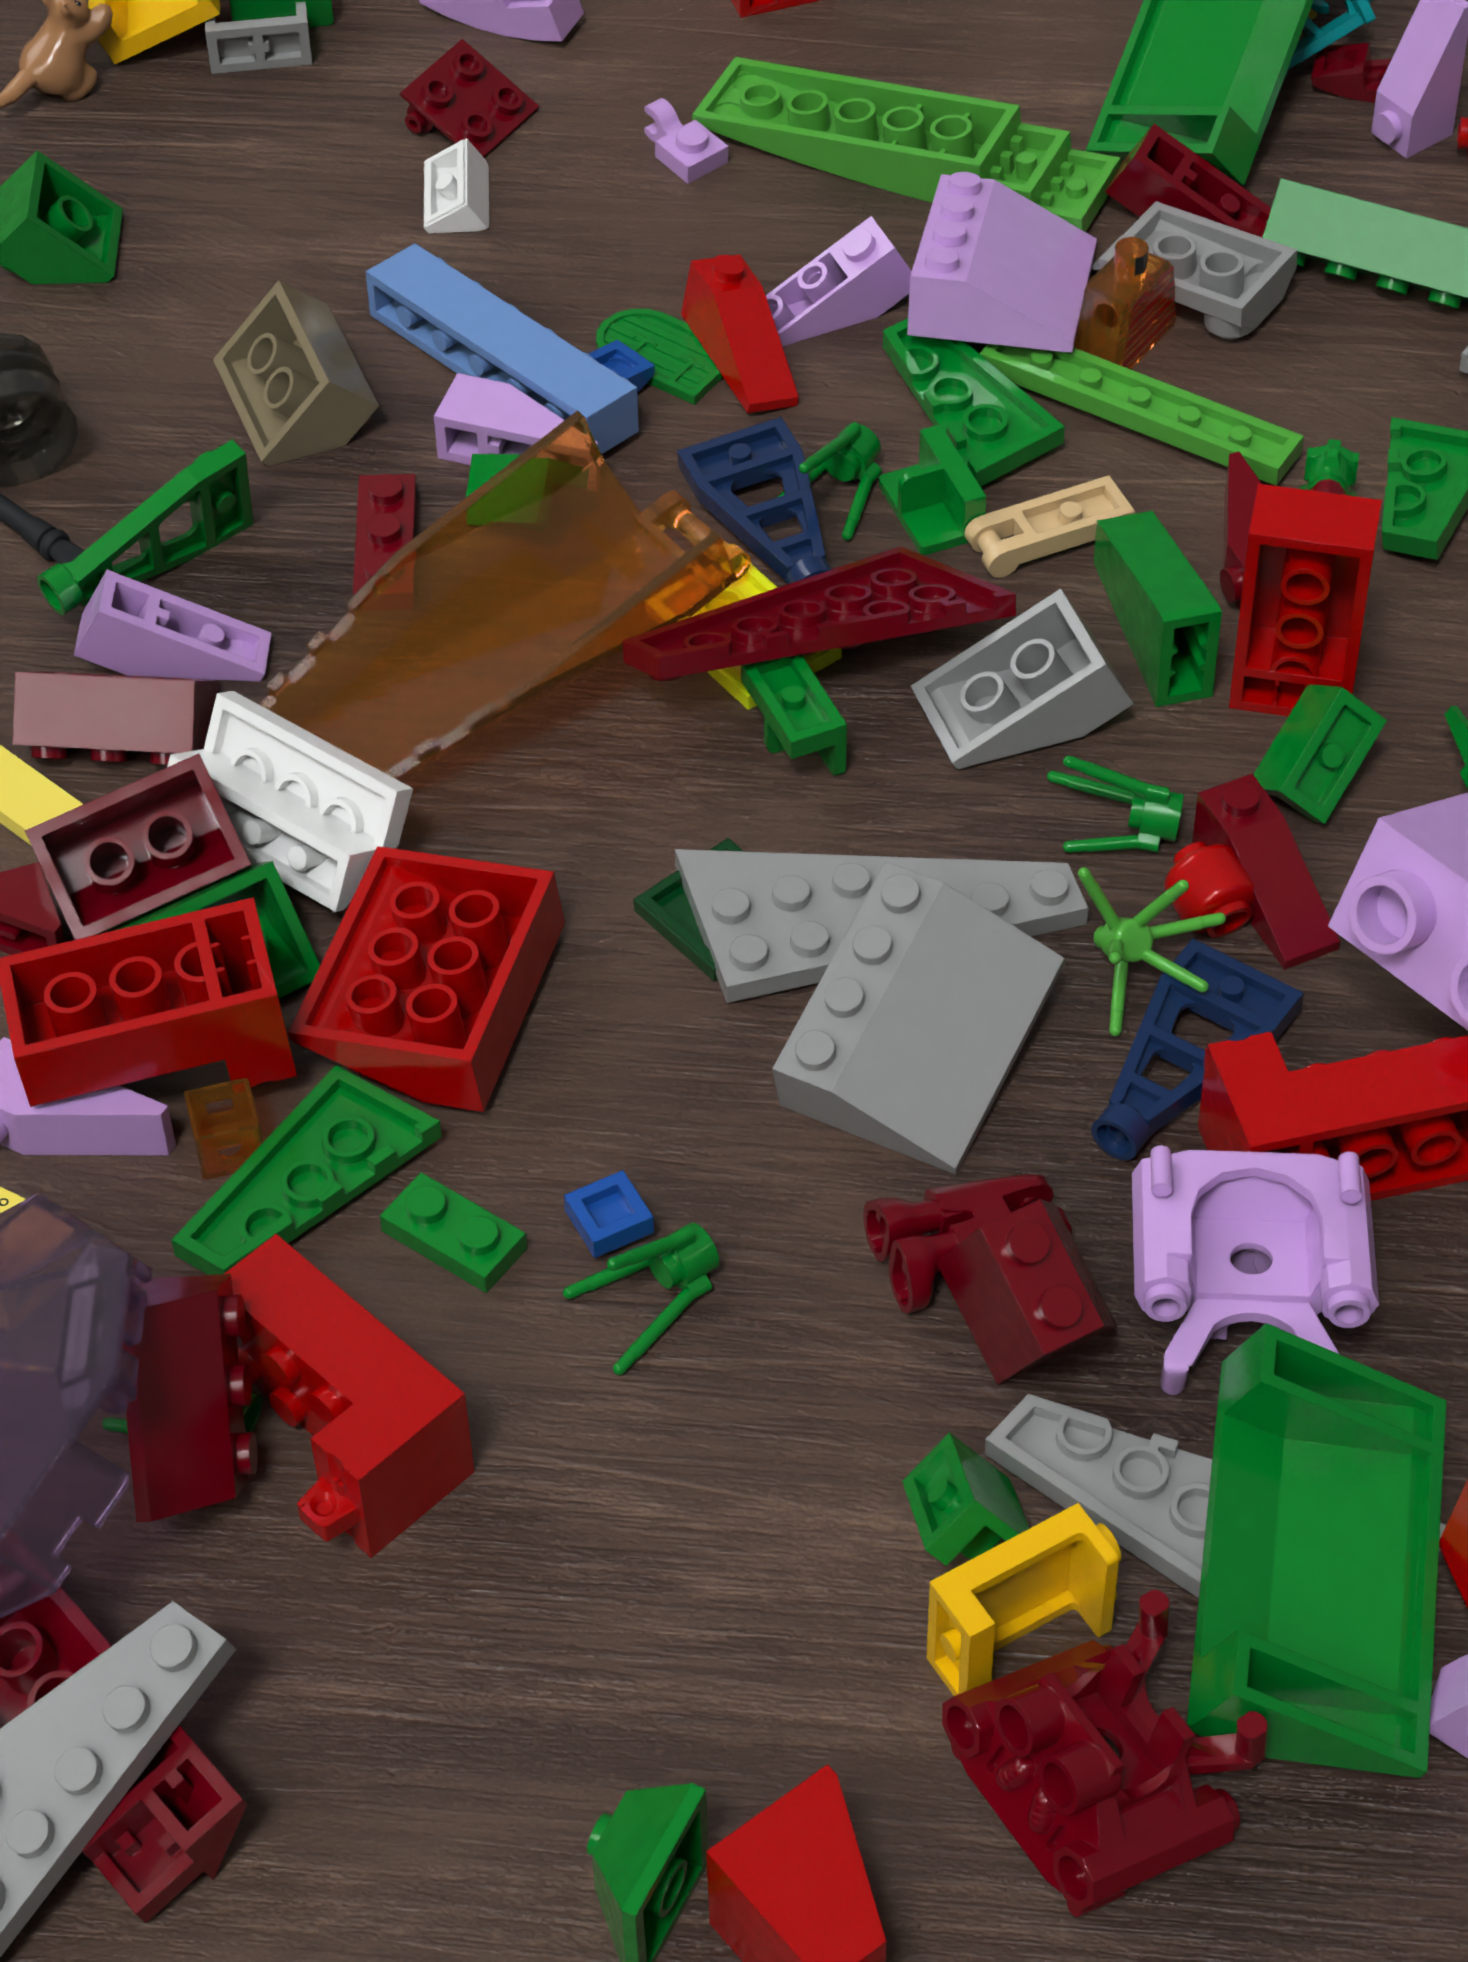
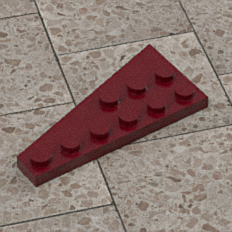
[622,546,1016,681]

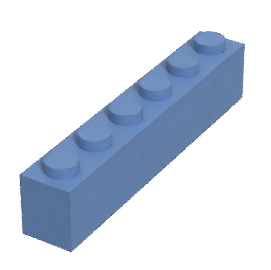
[365,243,639,456]

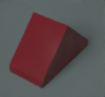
[0,862,65,955]

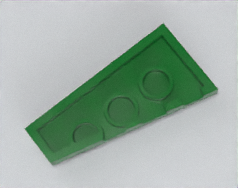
[883,318,1065,487]
[171,1065,442,1275]

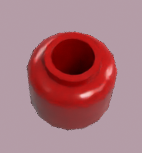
[1164,841,1255,938]

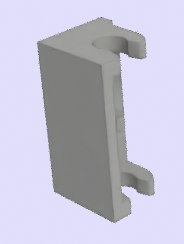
[205,2,313,74]

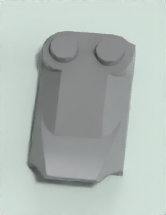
[1091,201,1297,340]

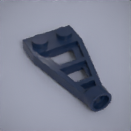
[677,416,832,584]
[1091,938,1304,1160]

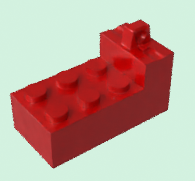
[1229,483,1382,717]
[0,897,297,1107]
[1198,1032,1468,1201]
[224,1234,475,1558]

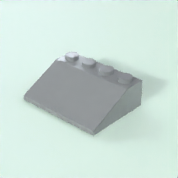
[772,861,1065,1175]

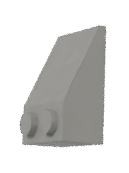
[911,588,1134,769]

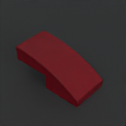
[1311,43,1392,103]

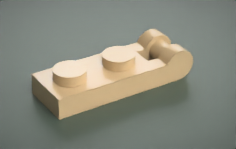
[964,475,1135,578]

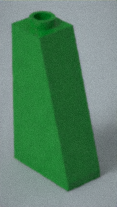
[1093,511,1222,707]

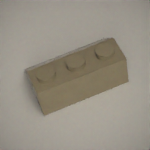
[213,280,379,466]

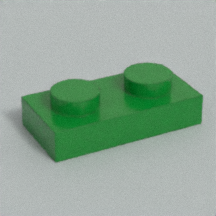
[380,1172,528,1293]

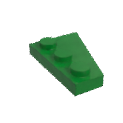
[1382,417,1468,560]

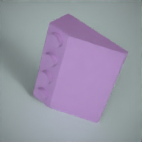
[907,172,1097,353]

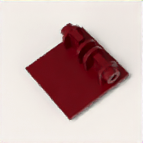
[399,39,539,158]

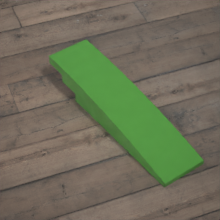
[692,57,1121,232]

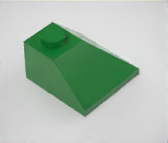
[587,1783,709,1962]

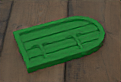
[596,309,723,405]

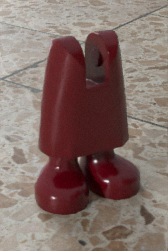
[863,1174,1072,1314]

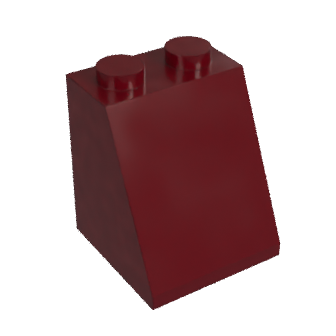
[936,1199,1117,1385]

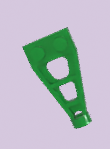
[37,439,254,616]

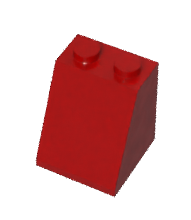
[706,1764,886,1962]

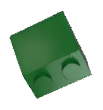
[0,150,123,284]

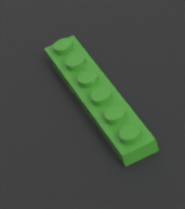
[980,344,1304,486]

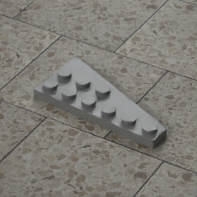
[675,849,1089,1003]
[985,1394,1446,1598]
[0,1601,236,1957]

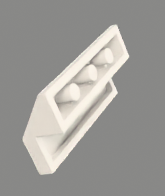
[167,691,413,912]

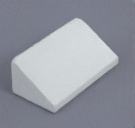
[424,138,489,234]

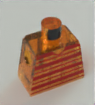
[1075,237,1176,369]

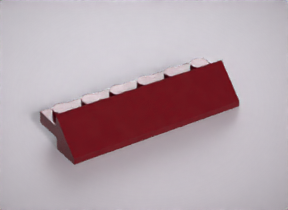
[0,1516,248,1924]

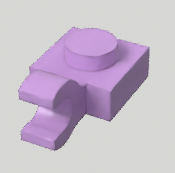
[644,98,729,184]

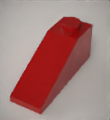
[681,254,799,413]

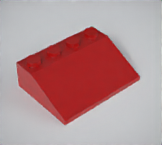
[288,846,565,1112]

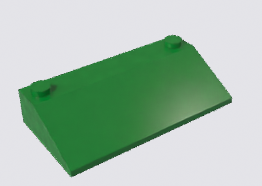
[1086,0,1314,186]
[1187,1323,1447,1778]

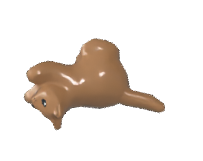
[0,0,113,108]

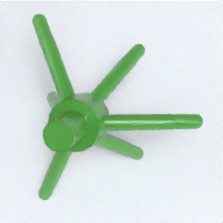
[1078,867,1226,1037]

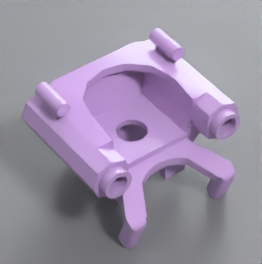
[1132,1145,1379,1395]

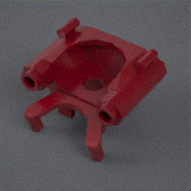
[942,1589,1268,1917]

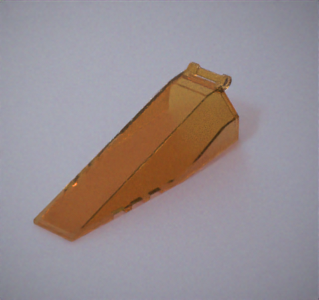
[259,410,751,781]

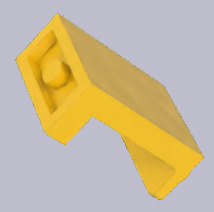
[88,0,220,64]
[926,1503,1122,1696]

